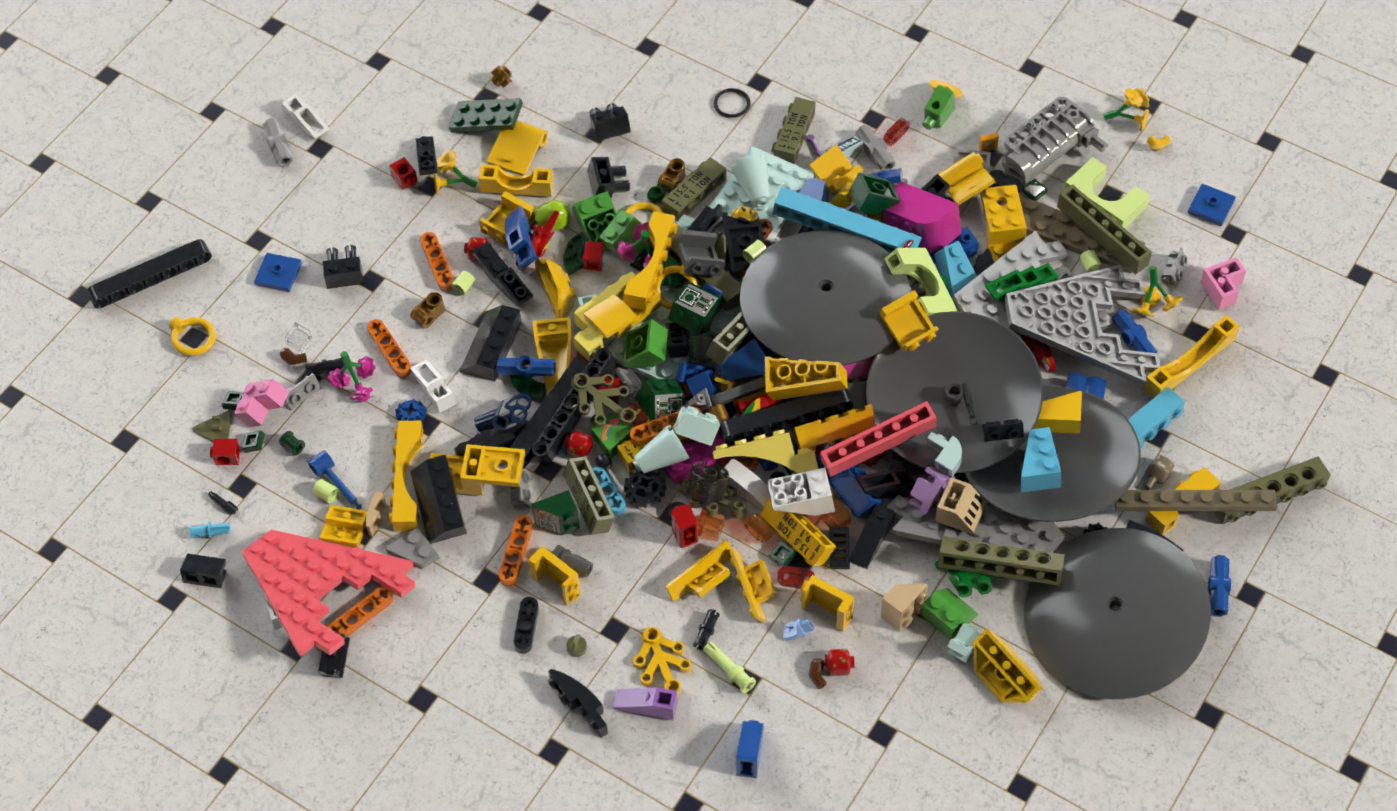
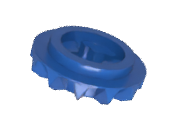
[395,398,426,422]

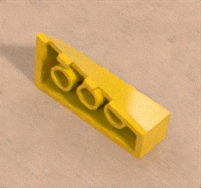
[765,357,848,401]
[793,404,875,451]

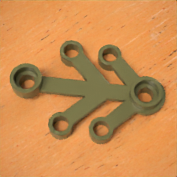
[571,373,636,427]
[678,477,747,519]

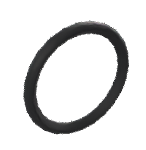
[714,88,751,118]

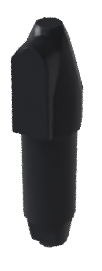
[208,491,239,514]

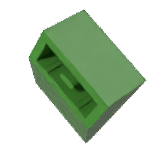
[572,191,617,251]

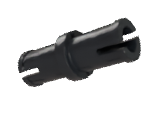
[305,358,344,376]
[693,609,720,650]

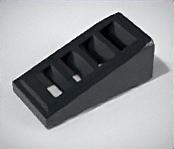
[665,322,688,358]
[829,527,850,569]

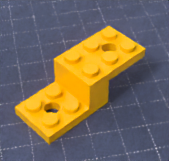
[980,185,1027,263]
[430,444,525,496]

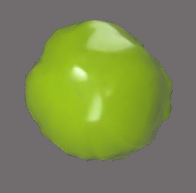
[534,200,571,231]

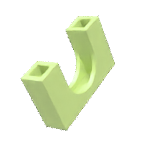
[1064,157,1150,228]
[884,248,958,317]

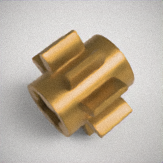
[491,65,512,88]

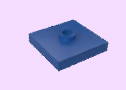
[869,168,903,184]
[1188,183,1236,226]
[254,253,302,292]

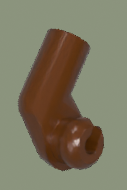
[280,348,307,365]
[808,658,827,689]

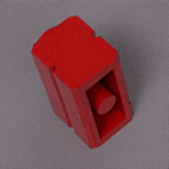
[671,504,698,548]

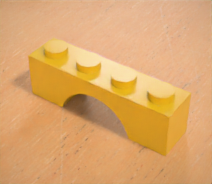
[478,165,554,197]
[1145,467,1221,535]

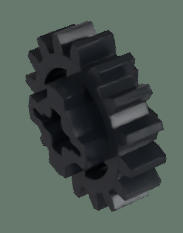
[624,469,666,508]

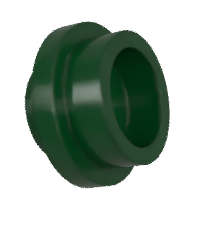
[647,186,665,203]

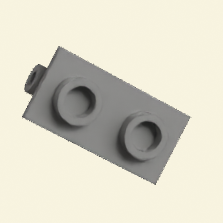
[1161,247,1187,288]
[614,367,643,404]
[284,374,321,410]
[679,388,712,413]
[510,469,531,508]

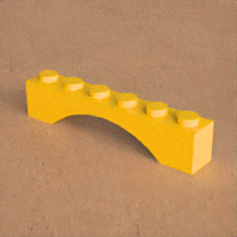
[624,211,678,310]
[1143,315,1240,398]
[389,420,424,532]

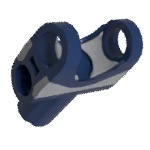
[474,393,532,433]

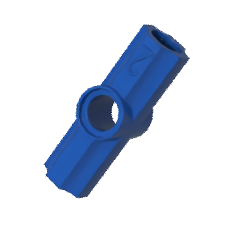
[1112,309,1158,353]
[497,355,556,378]
[1208,555,1231,617]

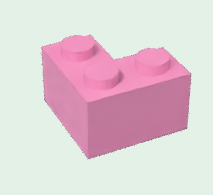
[1200,257,1246,310]
[234,379,289,427]

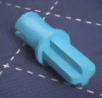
[190,522,231,538]

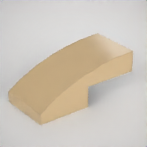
[366,491,386,537]

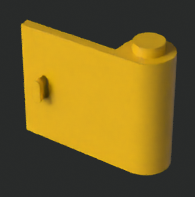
[487,120,548,176]
[938,152,996,205]

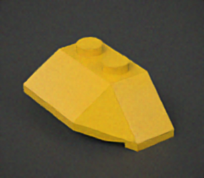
[534,258,576,318]
[972,628,1043,703]

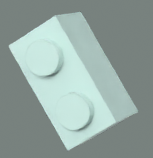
[673,406,720,446]

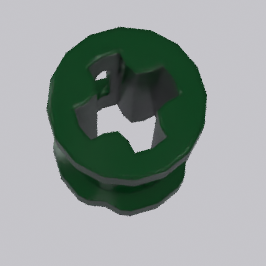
[279,431,305,456]

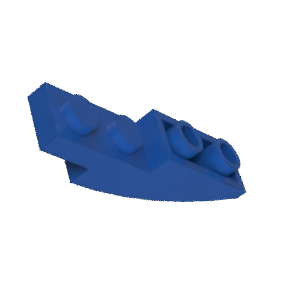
[505,206,537,269]

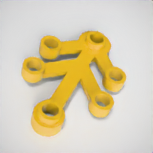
[633,627,691,696]

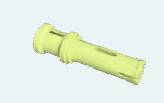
[703,642,756,694]

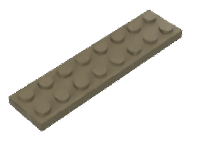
[1002,195,1145,274]

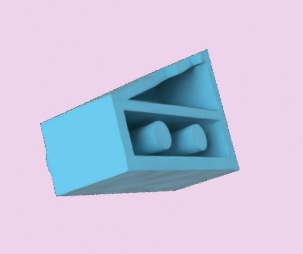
[934,241,977,298]
[1021,427,1061,493]

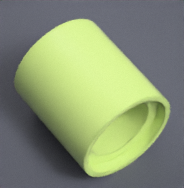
[743,240,766,264]
[1080,250,1102,273]
[451,271,475,295]
[312,479,339,504]

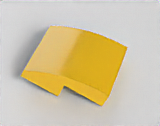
[583,295,638,338]
[319,505,367,548]

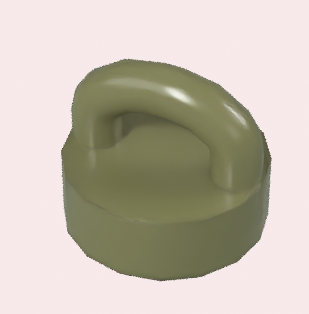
[566,634,587,657]

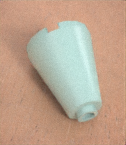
[732,154,769,207]
[633,425,689,473]

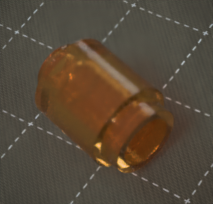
[744,513,773,543]

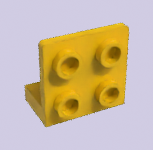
[809,145,863,194]

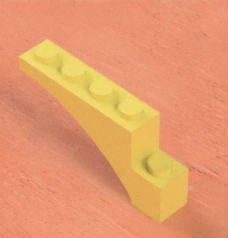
[574,271,636,361]
[712,429,819,473]

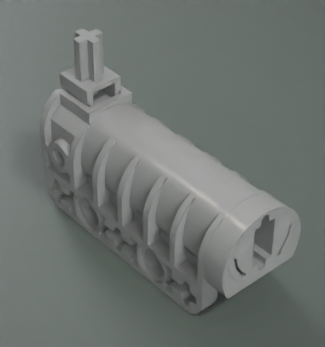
[1001,97,1108,187]

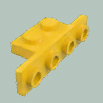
[666,540,732,601]
[729,548,777,623]

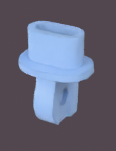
[783,618,815,641]

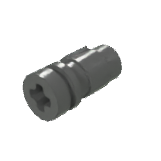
[552,545,593,578]

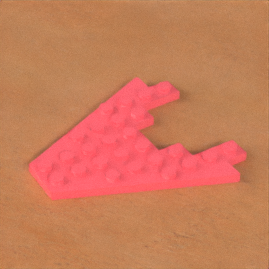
[242,529,415,656]

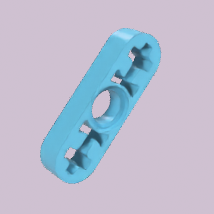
[592,467,626,516]

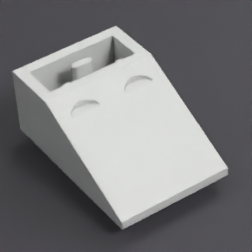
[767,468,835,516]

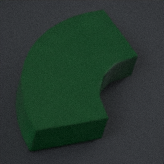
[563,232,588,276]
[510,367,545,403]

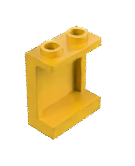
[479,191,535,246]
[879,290,939,353]
[529,546,581,605]
[800,575,855,632]

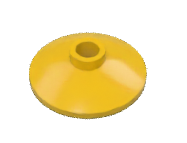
[929,80,963,98]

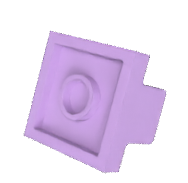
[909,466,955,515]

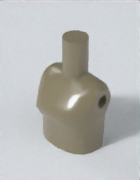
[1144,455,1174,490]

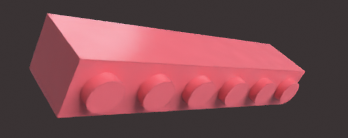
[820,401,937,477]

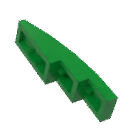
[985,263,1058,300]

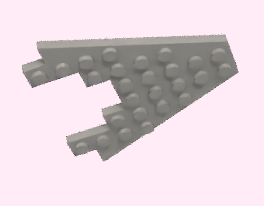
[952,231,1114,336]
[1004,265,1161,386]
[887,475,1064,553]

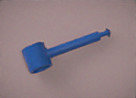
[307,450,362,510]

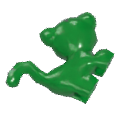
[935,560,996,598]

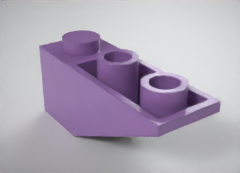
[613,687,678,720]

